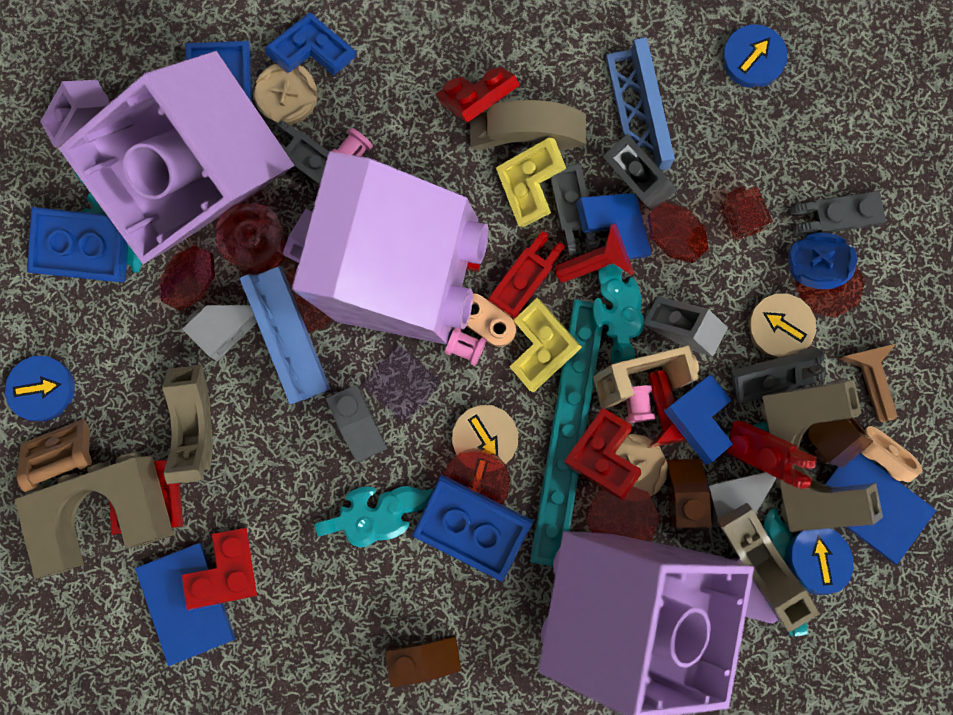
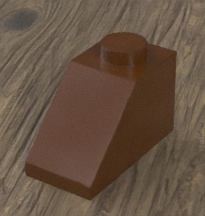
[808,418,874,468]
[666,459,712,528]
[385,636,461,688]

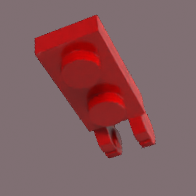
[488,230,566,320]
[726,420,816,489]

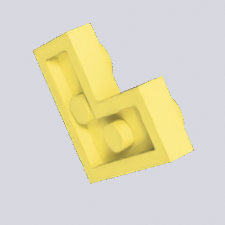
[496,137,567,227]
[509,298,582,392]

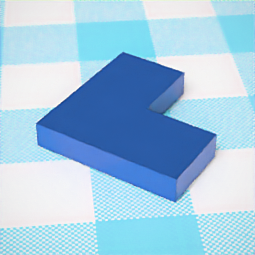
[265,12,356,76]
[576,193,651,260]
[664,374,733,465]

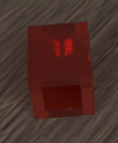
[720,186,773,242]

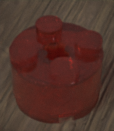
[216,202,288,275]

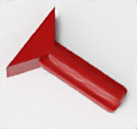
[555,223,635,283]
[648,370,687,448]

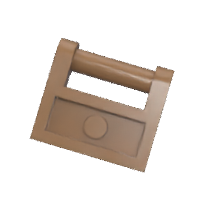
[16,419,92,492]

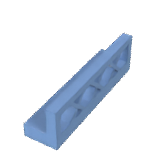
[606,37,675,170]
[240,266,331,405]

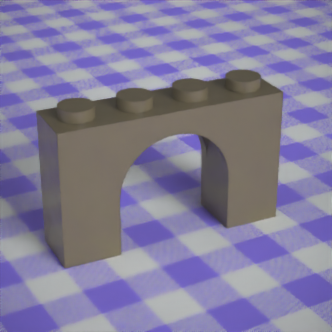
[761,379,883,532]
[15,452,174,579]

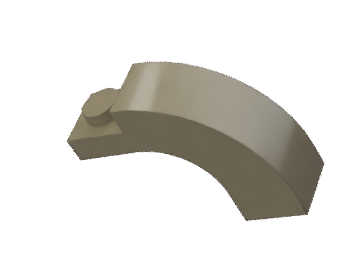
[470,100,586,151]
[162,365,213,484]
[717,502,819,632]

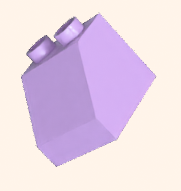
[58,51,295,264]
[292,152,489,345]
[538,531,754,715]

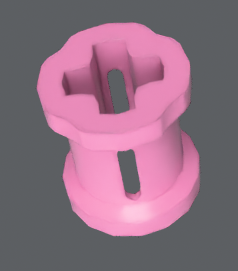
[331,128,373,157]
[445,328,487,366]
[625,386,655,423]

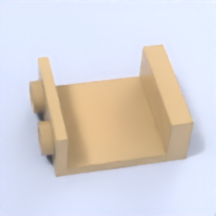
[593,346,699,408]

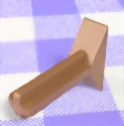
[839,343,897,423]

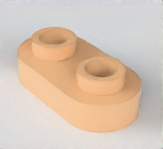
[466,294,516,347]
[861,426,922,482]

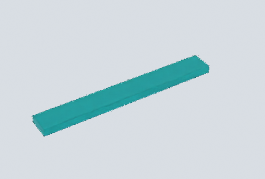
[530,299,606,566]

